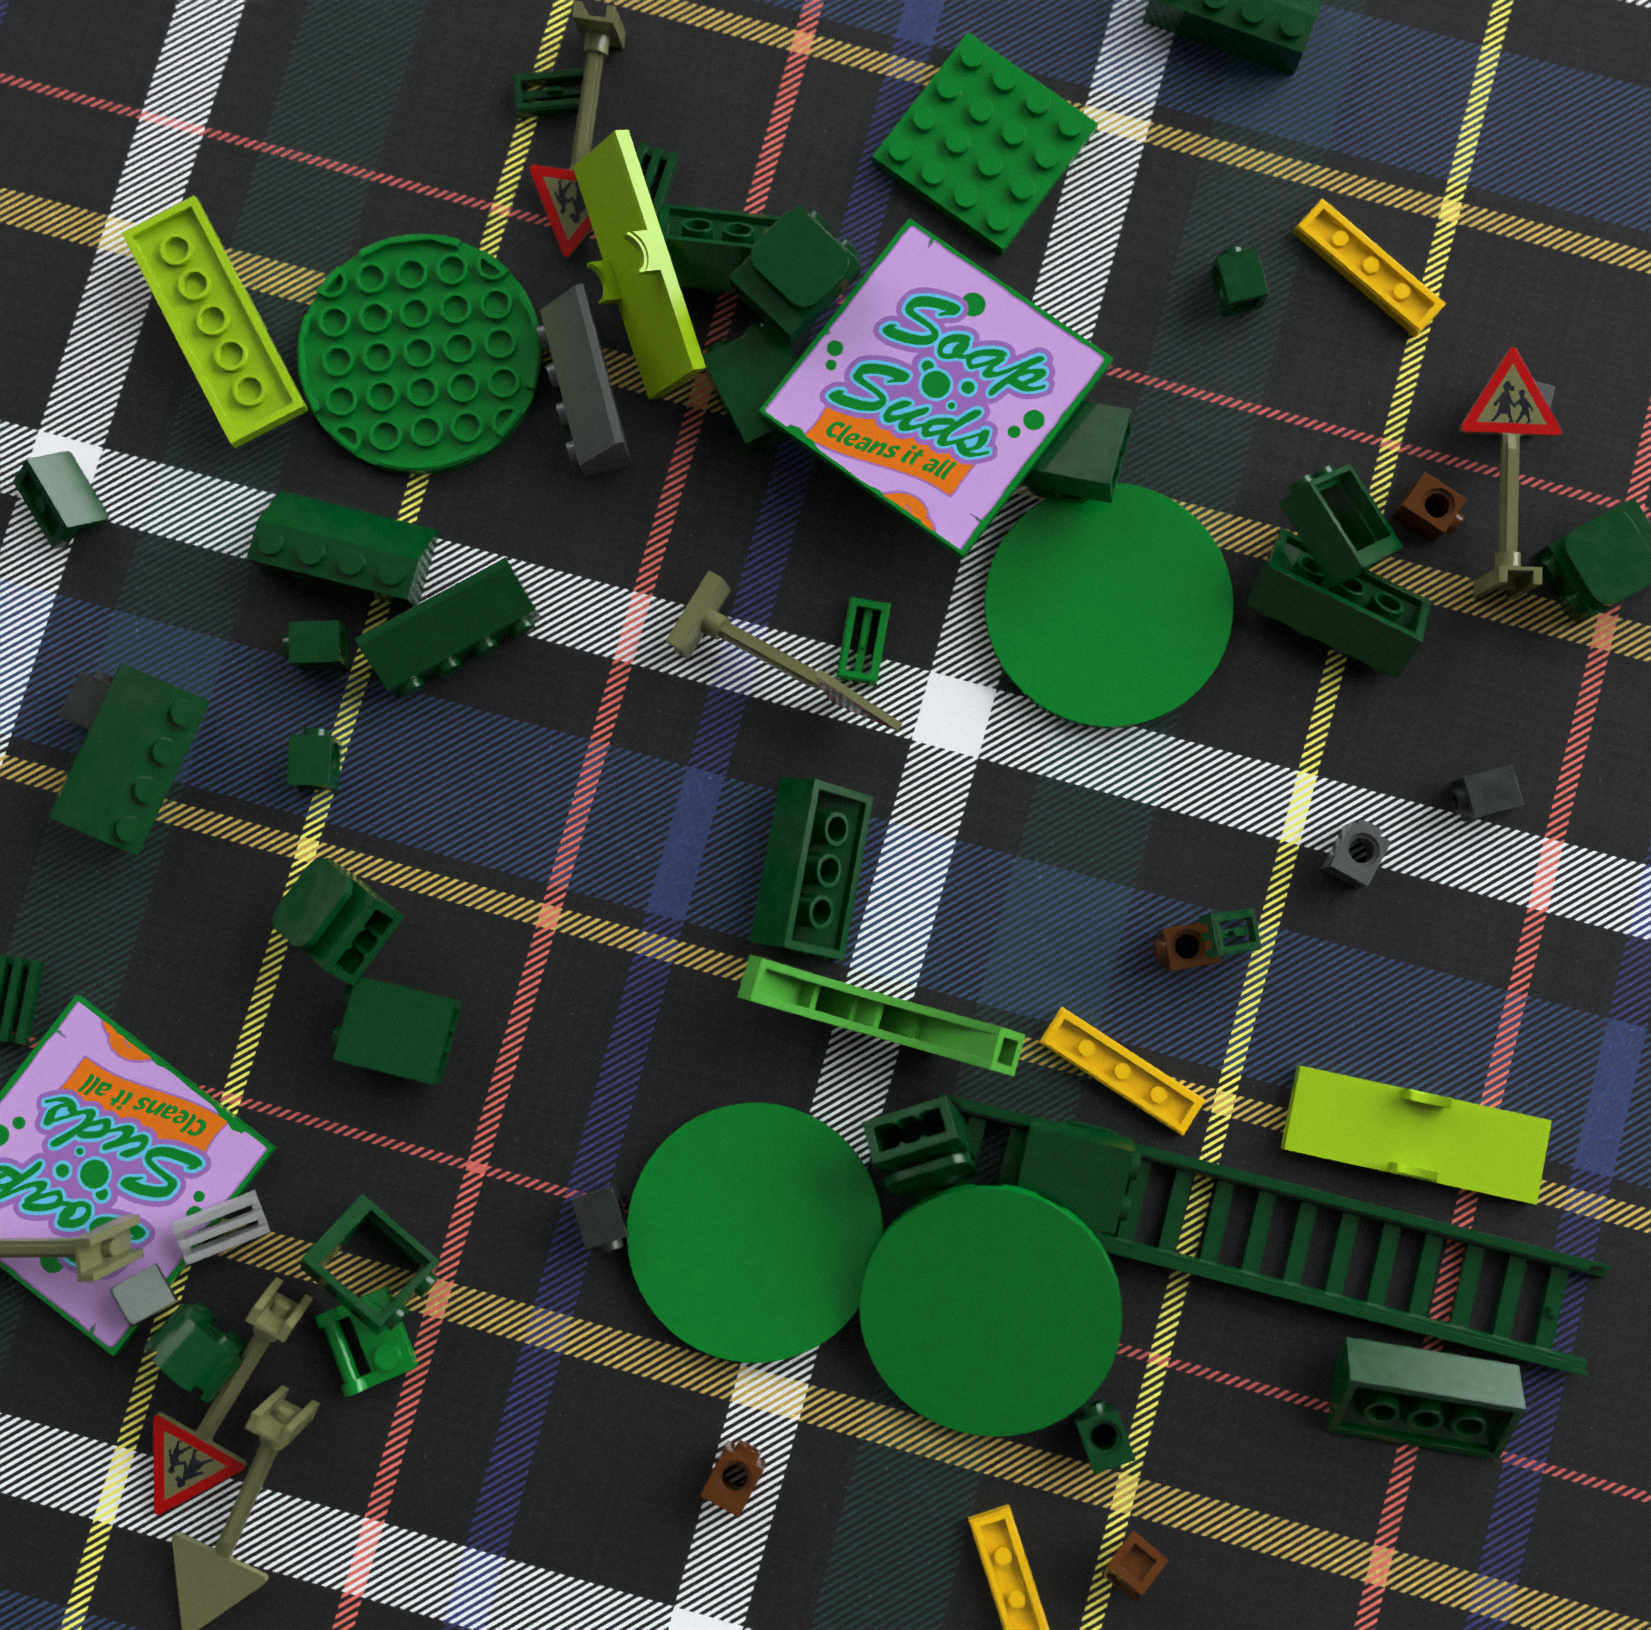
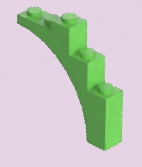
[738,955,1025,1076]

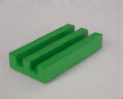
[836,597,891,687]

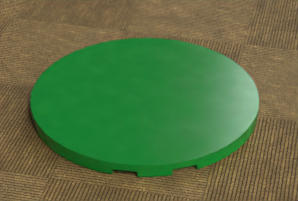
[297,234,543,475]
[984,483,1234,729]
[627,1102,883,1363]
[860,1184,1122,1437]

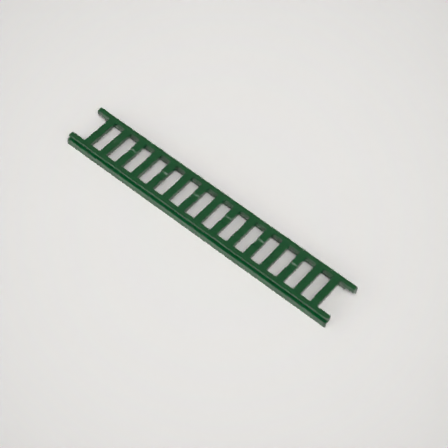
[914,1093,1612,1377]

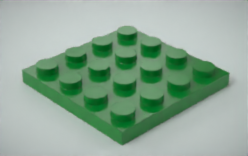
[872,32,1098,255]

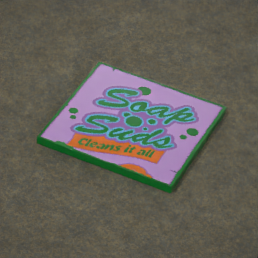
[759,218,1113,560]
[0,995,277,1357]

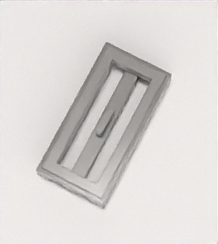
[171,1190,270,1265]

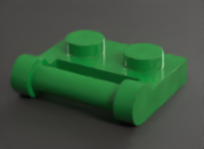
[314,1285,419,1398]

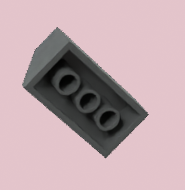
[536,283,632,477]

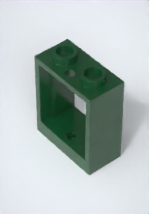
[1278,464,1403,588]
[300,1194,440,1336]

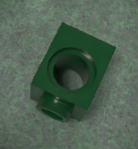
[1210,246,1269,317]
[282,620,349,671]
[287,728,342,791]
[1072,1399,1136,1475]

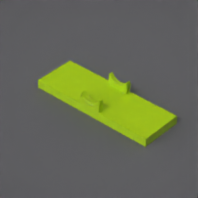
[573,130,706,399]
[122,195,309,448]
[1281,1065,1552,1205]

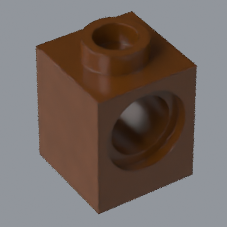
[1392,472,1467,543]
[1153,923,1222,972]
[700,1440,766,1517]
[1101,1530,1169,1603]

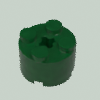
[144,1301,249,1402]

